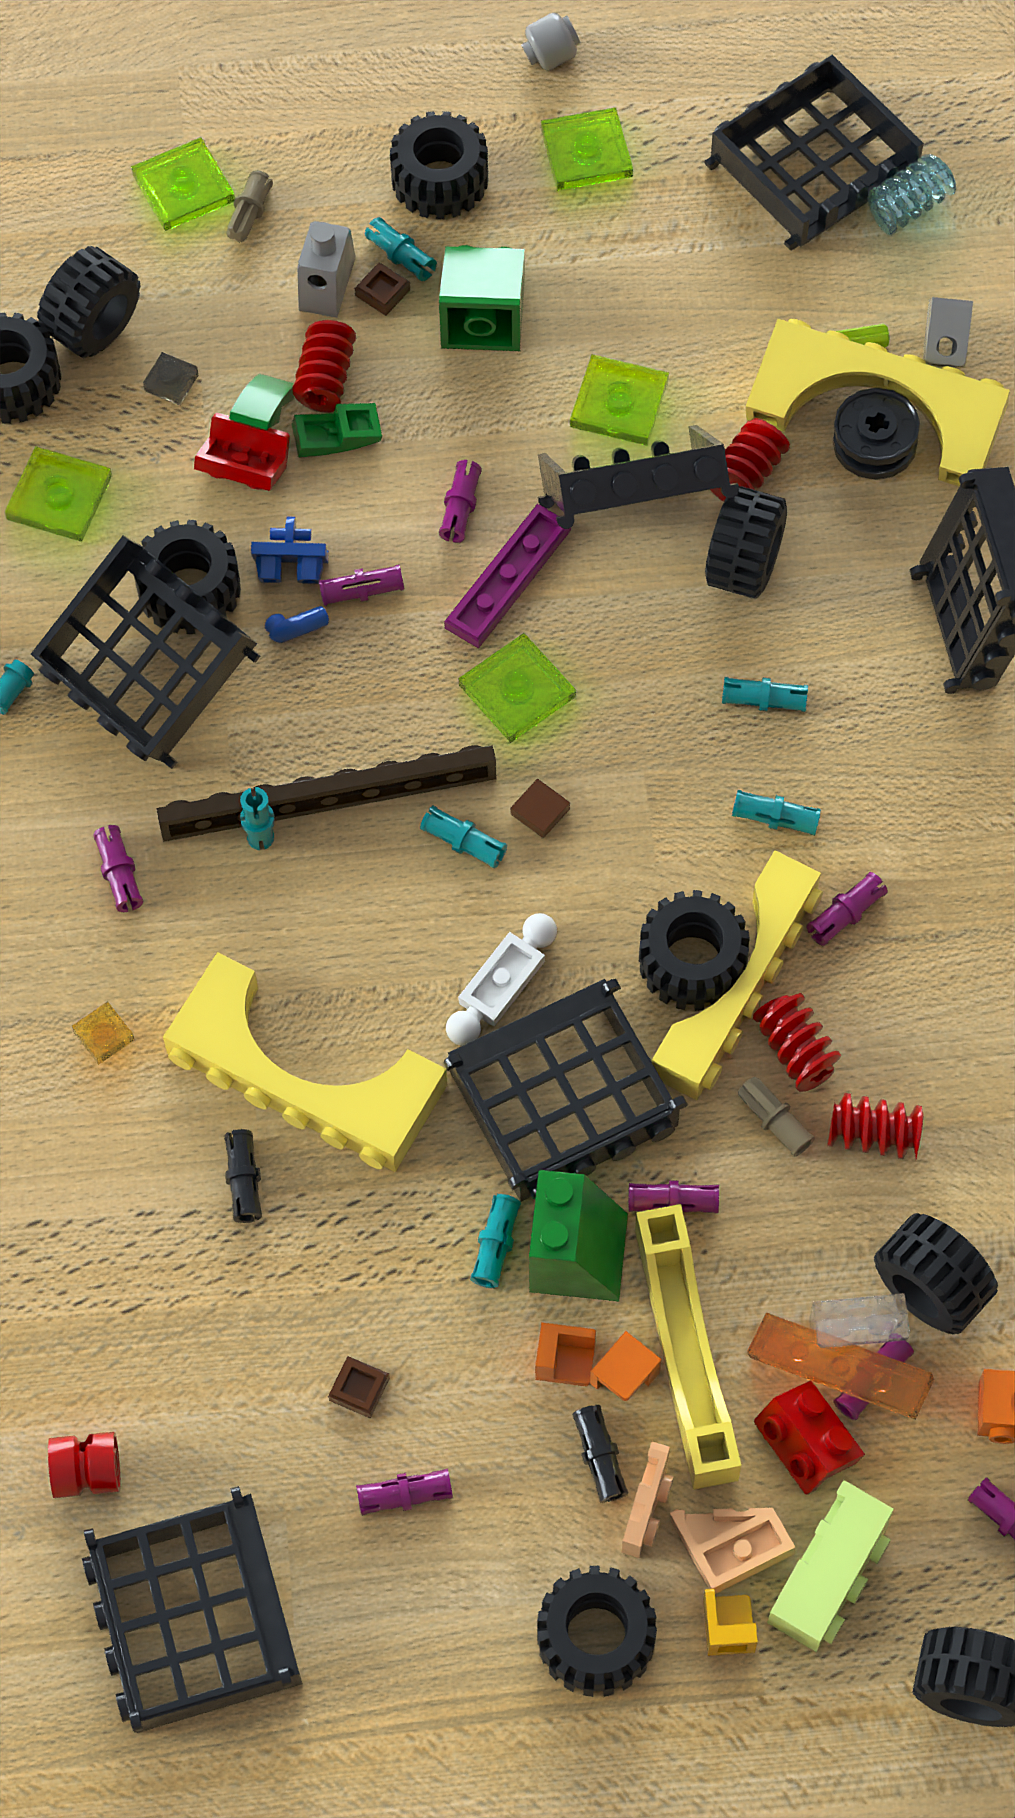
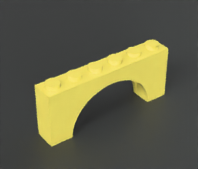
[746,319,1010,487]
[163,952,447,1172]

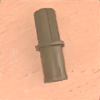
[226,170,273,242]
[738,1077,815,1157]

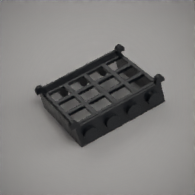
[705,54,924,250]
[537,425,739,529]
[910,467,1015,694]
[31,535,261,769]
[444,979,688,1202]
[82,1486,302,1733]

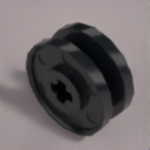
[833,387,920,480]

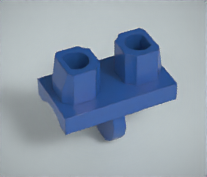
[251,517,329,584]

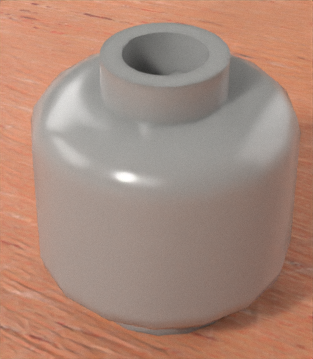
[521,12,581,71]

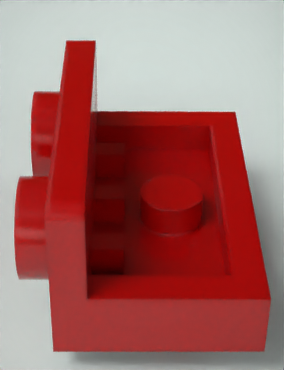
[194,413,290,491]
[754,1380,865,1495]

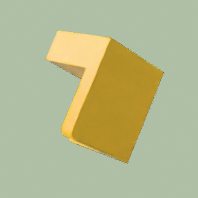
[703,1589,758,1656]

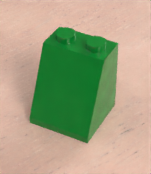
[439,245,525,351]
[529,1170,628,1302]

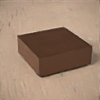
[355,262,411,316]
[510,778,570,838]
[328,1356,390,1419]

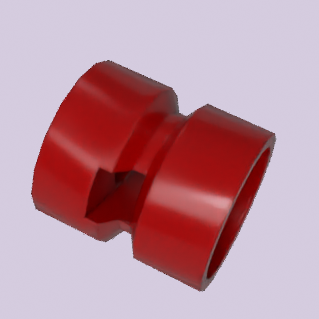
[48,1432,121,1498]

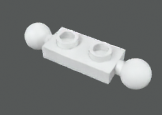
[446,913,557,1046]

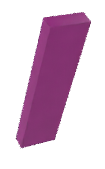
[444,504,571,649]

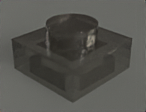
[143,352,199,405]

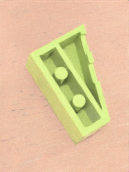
[767,1480,894,1652]

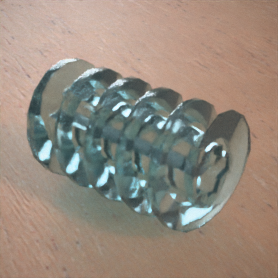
[868,154,956,235]

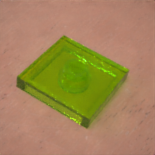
[541,107,633,191]
[131,137,235,231]
[570,354,669,446]
[4,446,112,542]
[459,633,576,743]

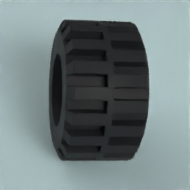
[390,111,488,219]
[37,246,141,358]
[0,312,62,424]
[705,486,787,599]
[134,520,241,634]
[639,890,750,1011]
[874,1213,998,1335]
[537,1566,657,1697]
[912,1627,1015,1727]

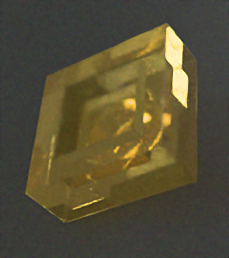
[72,1001,134,1065]

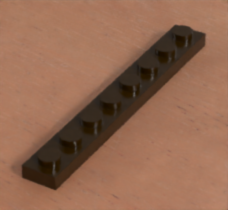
[156,745,497,842]

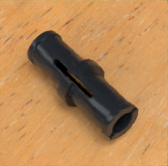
[224,1129,262,1223]
[572,1405,629,1503]

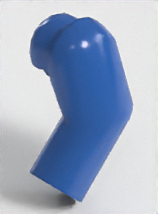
[265,606,329,643]

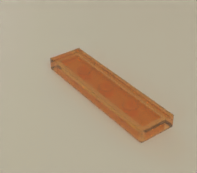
[747,1312,934,1420]

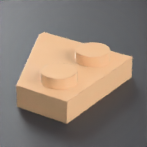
[622,1441,674,1558]
[670,1508,796,1594]

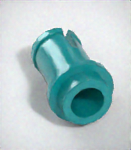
[0,659,34,715]

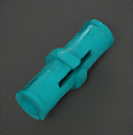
[364,217,437,281]
[722,677,808,712]
[240,787,275,850]
[732,790,821,836]
[420,805,508,869]
[470,1194,521,1288]

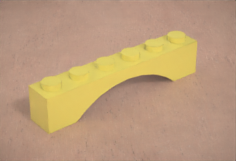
[652,850,823,1100]
[635,1204,742,1490]

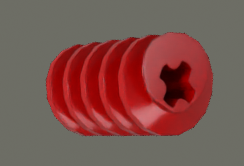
[292,320,356,413]
[710,418,790,502]
[753,993,841,1092]
[827,1093,924,1160]

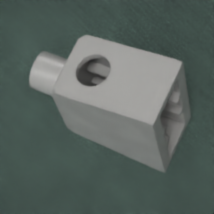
[297,221,356,318]
[923,297,973,369]

